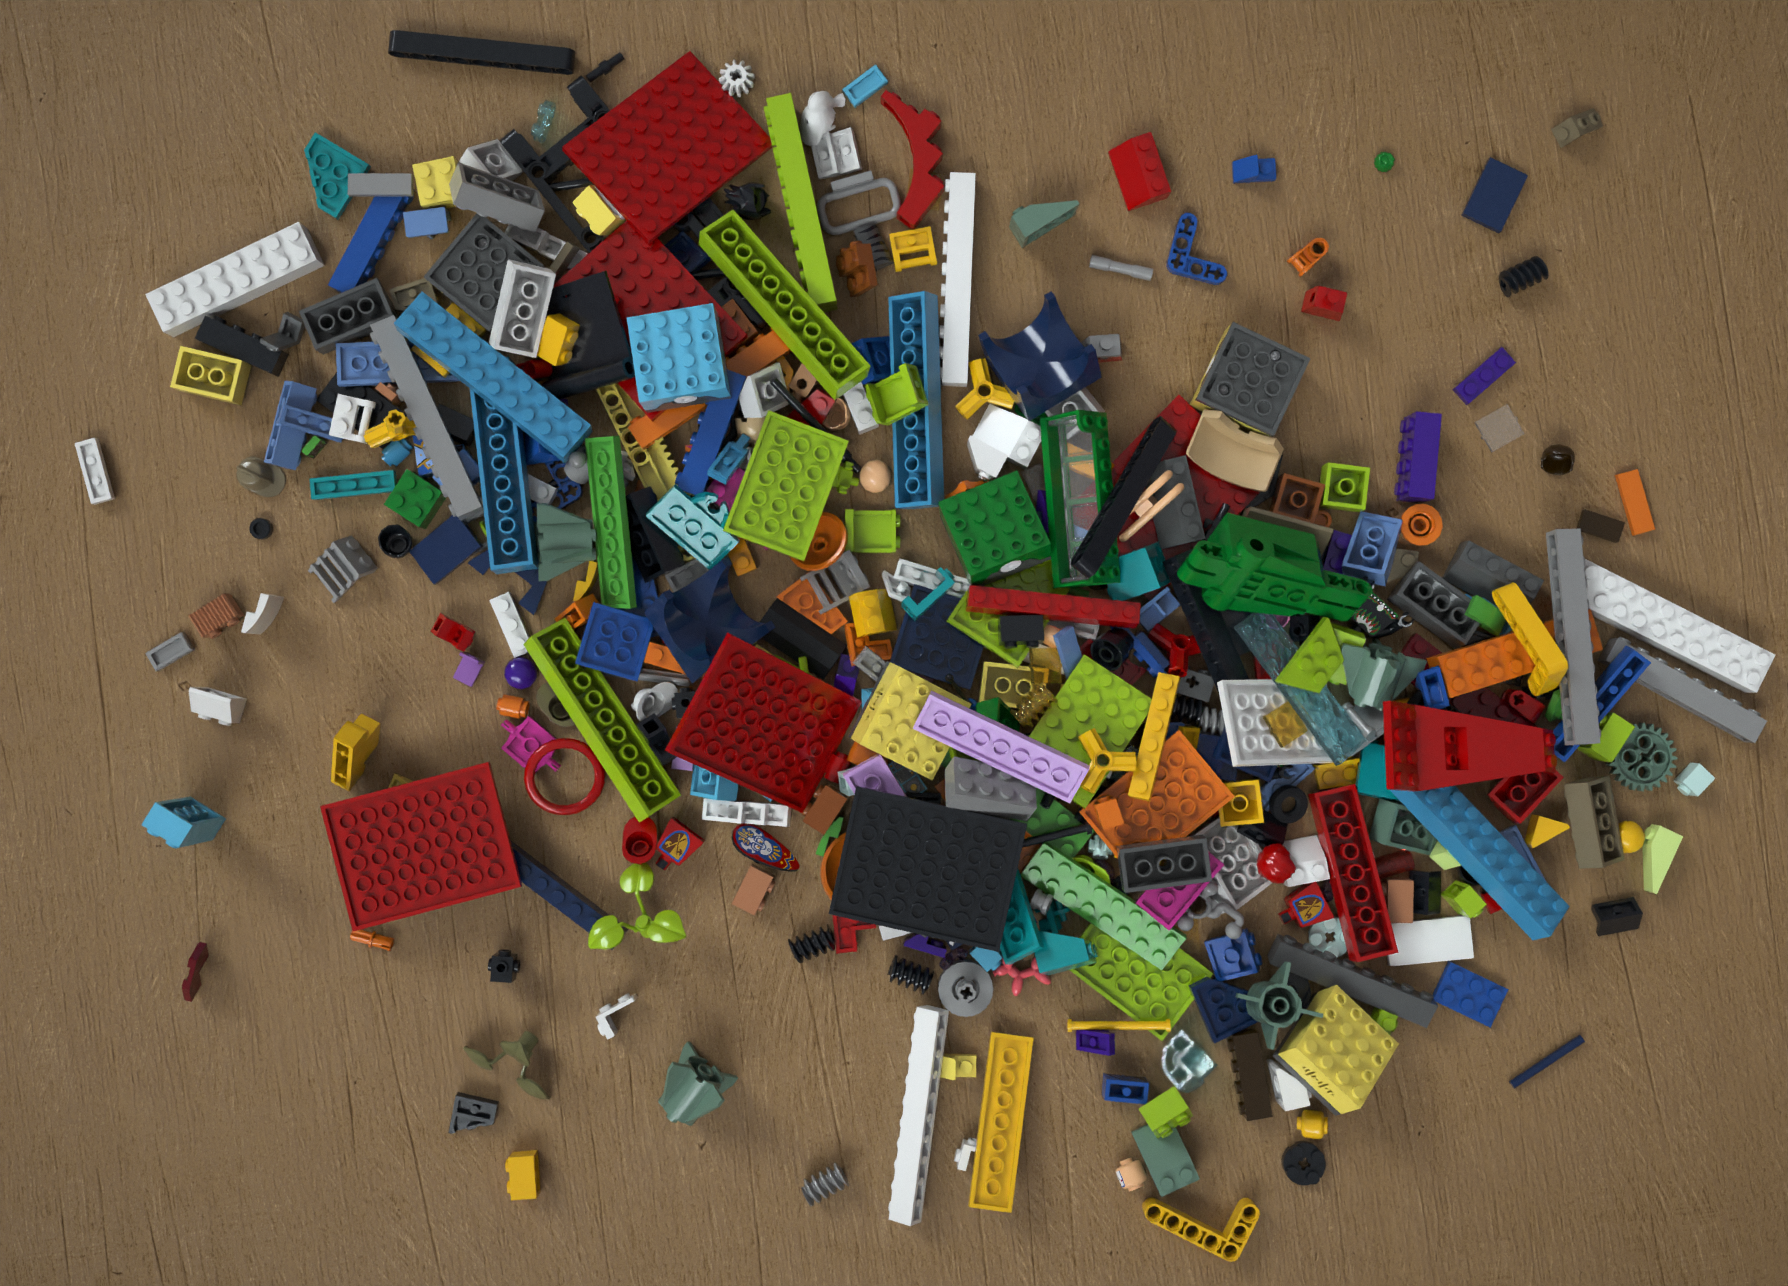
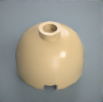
[735,416,766,447]

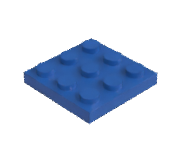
[575,602,653,681]

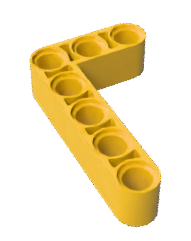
[1492,582,1568,696]
[1142,1197,1260,1262]

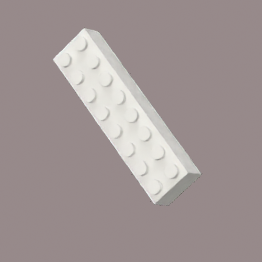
[145,222,325,337]

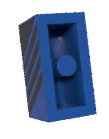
[1101,1073,1149,1104]

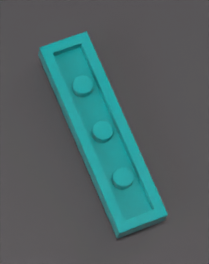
[309,470,397,500]

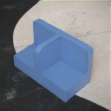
[403,207,451,239]
[1139,586,1181,632]

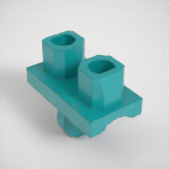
[1034,893,1070,934]

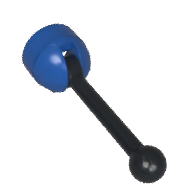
[945,674,978,711]

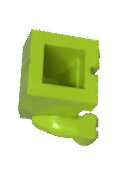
[832,461,859,494]

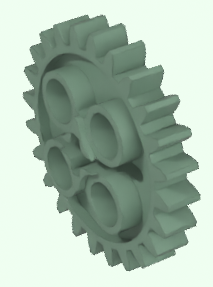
[1606,723,1678,792]

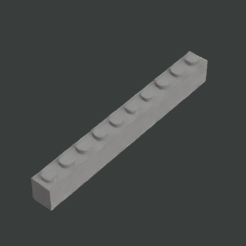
[370,315,484,521]
[1546,528,1601,746]

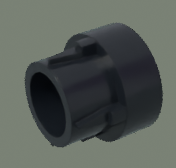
[1090,627,1134,671]

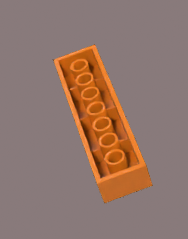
[1426,609,1603,698]

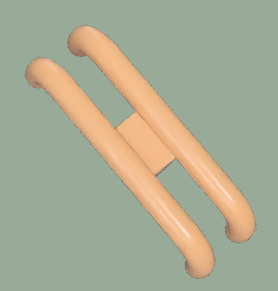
[1119,470,1184,542]

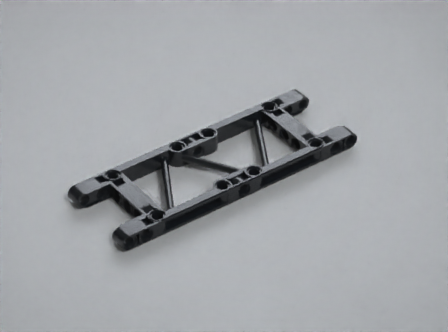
[499,75,768,330]

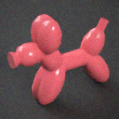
[993,956,1051,996]

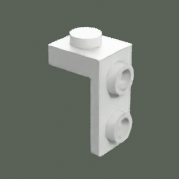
[596,993,638,1040]
[954,1138,977,1171]

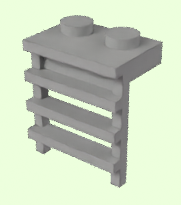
[308,535,377,603]
[800,550,870,615]

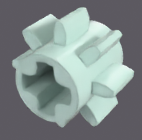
[1088,835,1113,860]

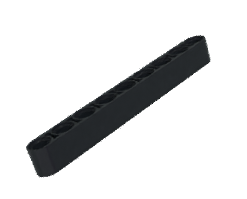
[388,30,576,75]
[1070,416,1177,578]

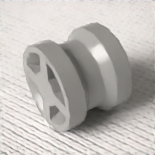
[1030,889,1054,915]

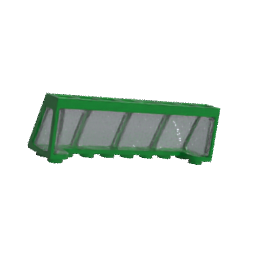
[1040,410,1121,588]

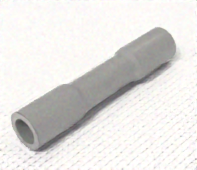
[1089,255,1153,281]

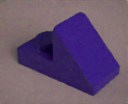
[834,654,859,696]
[903,933,947,958]
[1076,1030,1115,1056]

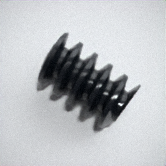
[1498,256,1549,298]
[1171,695,1203,727]
[788,924,835,963]
[887,955,934,995]

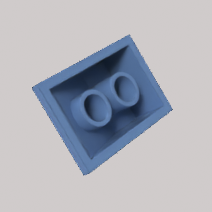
[1342,511,1403,586]

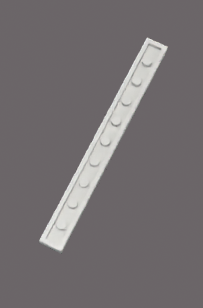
[893,558,1100,641]

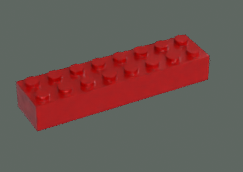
[1308,784,1399,962]

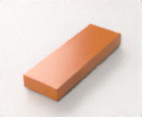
[1615,469,1655,536]

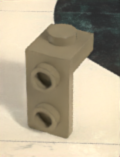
[1551,108,1603,148]

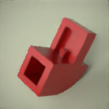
[431,613,475,652]

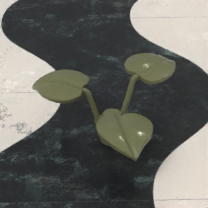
[463,1031,551,1099]

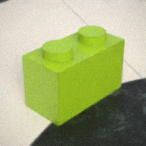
[1441,880,1487,919]

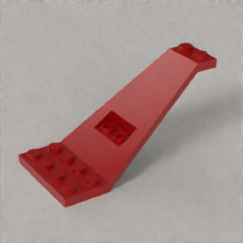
[1383,701,1557,792]

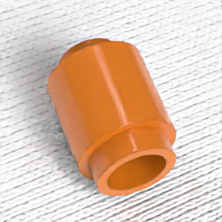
[496,694,530,719]

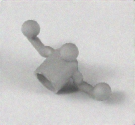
[564,441,628,490]
[1177,879,1244,939]

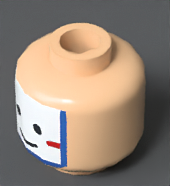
[1116,1157,1147,1192]

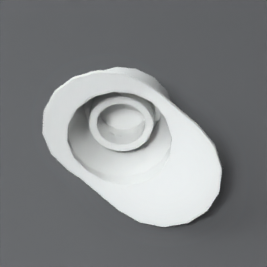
[631,682,678,721]

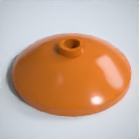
[789,512,848,571]

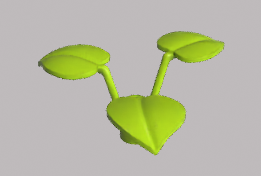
[588,862,686,950]

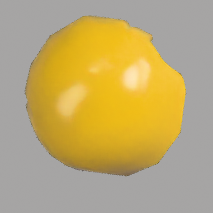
[1618,821,1645,853]

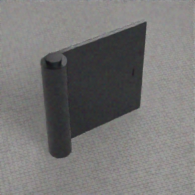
[542,271,635,400]

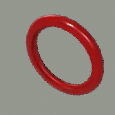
[524,738,606,815]

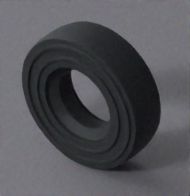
[1269,785,1308,823]

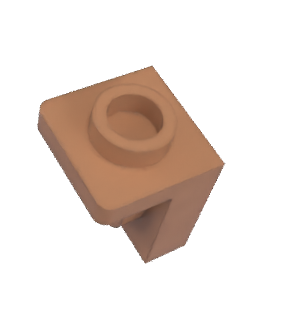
[375,382,402,406]

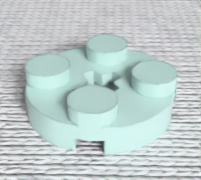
[1308,916,1347,958]

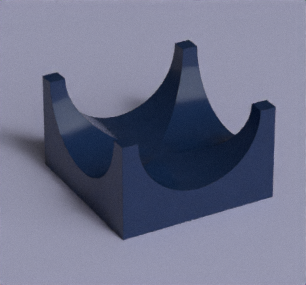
[978,291,1102,421]
[644,557,776,684]

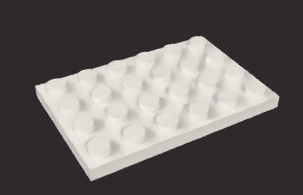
[1217,679,1342,767]

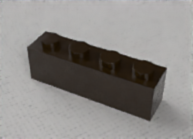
[1227,1028,1273,1121]

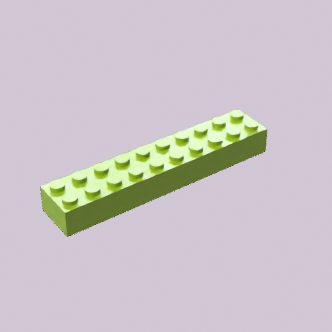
[763,93,838,312]
[699,209,870,400]
[523,618,681,823]

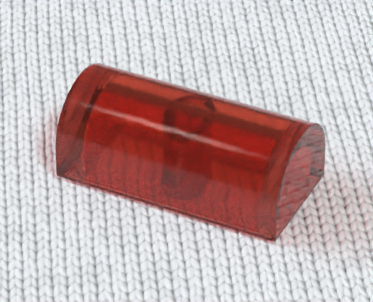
[1374,849,1415,879]

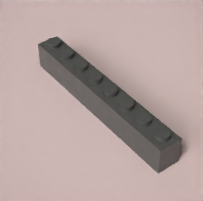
[1267,934,1438,1028]

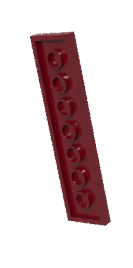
[1401,633,1537,727]

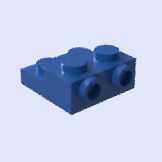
[851,336,891,384]
[1204,928,1263,981]

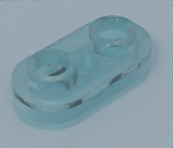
[531,100,556,144]

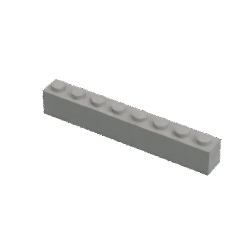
[1597,637,1767,743]

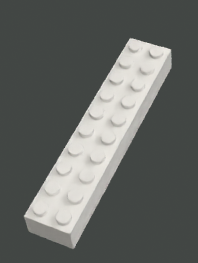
[1584,559,1775,693]

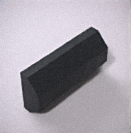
[760,598,847,680]

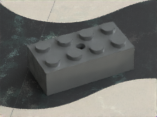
[1116,835,1212,893]

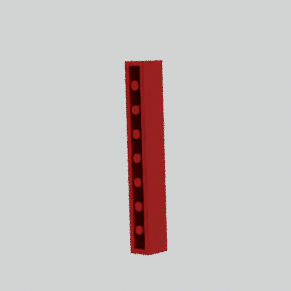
[966,585,1141,629]

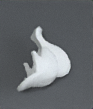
[799,91,846,146]

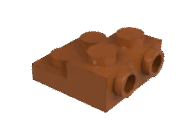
[836,241,878,297]

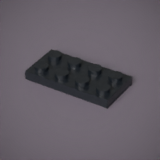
[316,372,407,449]

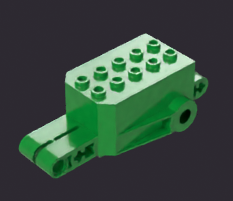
[1177,513,1373,622]

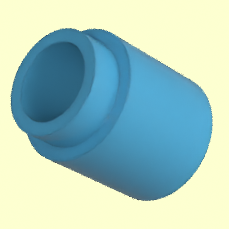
[381,438,414,467]

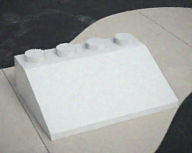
[1186,816,1272,914]

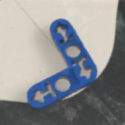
[1166,213,1227,285]
[531,460,583,522]

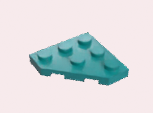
[304,132,371,220]

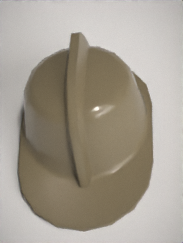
[236,456,286,497]
[536,682,575,727]

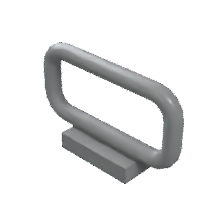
[817,170,901,235]

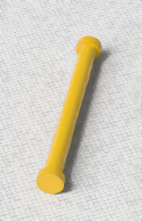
[1067,1019,1171,1032]

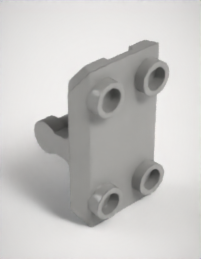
[1334,702,1384,758]

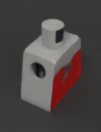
[1081,334,1122,362]

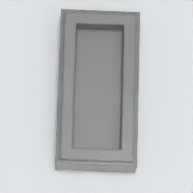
[145,632,195,671]

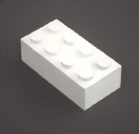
[489,259,556,358]

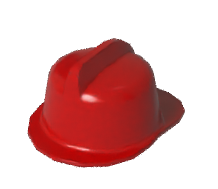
[622,817,657,865]

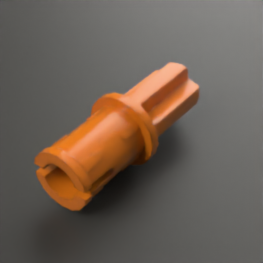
[350,930,395,951]

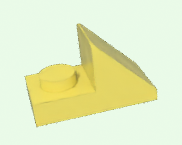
[940,1054,976,1080]

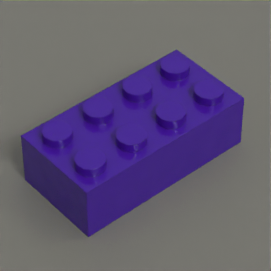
[1394,411,1442,503]

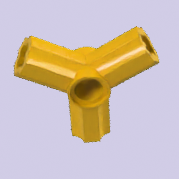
[955,358,1014,420]
[364,409,416,448]
[1078,728,1136,794]

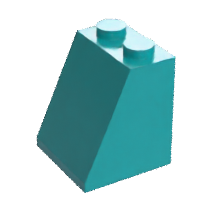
[1107,541,1171,601]
[1034,931,1098,975]

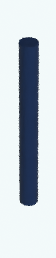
[1509,1035,1585,1089]

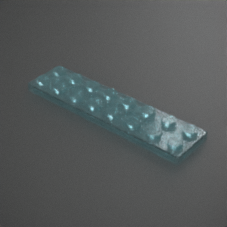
[1234,612,1366,766]

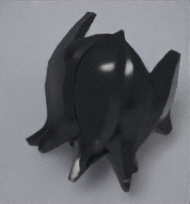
[724,182,771,220]

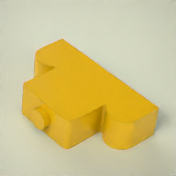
[331,713,381,792]

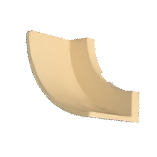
[1186,410,1284,492]

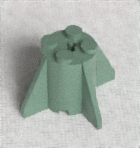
[534,503,596,581]
[1341,637,1427,711]
[1236,962,1323,1050]
[658,1041,738,1126]

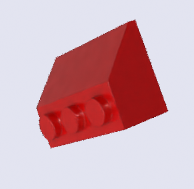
[1108,132,1171,211]
[1487,770,1564,824]

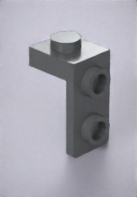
[260,312,305,352]

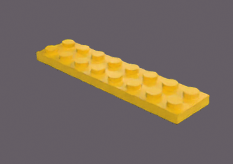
[968,1032,1033,1213]

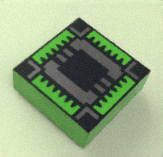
[302,435,327,459]

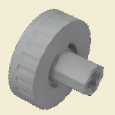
[938,959,993,1017]

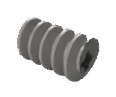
[1197,706,1225,737]
[801,1163,849,1206]

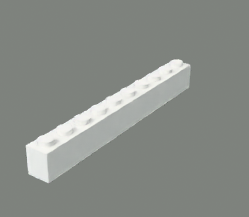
[939,172,976,387]
[888,1005,949,1226]

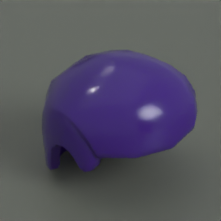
[504,657,537,689]

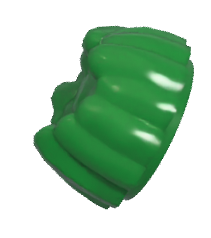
[1374,152,1395,172]

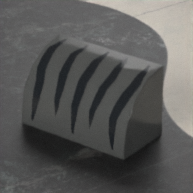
[854,224,894,271]

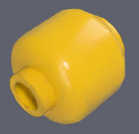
[1297,1110,1328,1139]

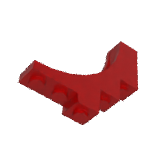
[881,90,944,230]

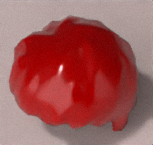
[1257,843,1296,884]

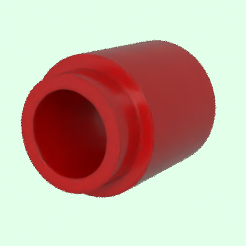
[824,751,851,784]

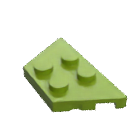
[1275,617,1344,693]

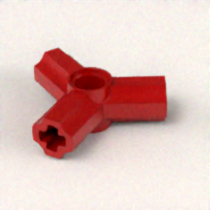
[1148,623,1201,678]

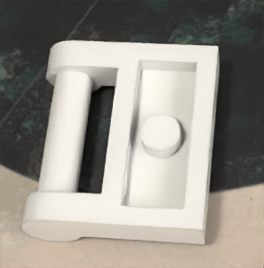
[329,394,376,444]

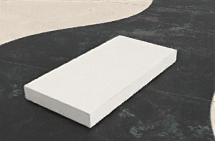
[1387,915,1474,966]

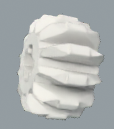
[719,60,755,98]

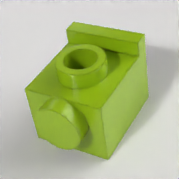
[1370,1007,1398,1035]

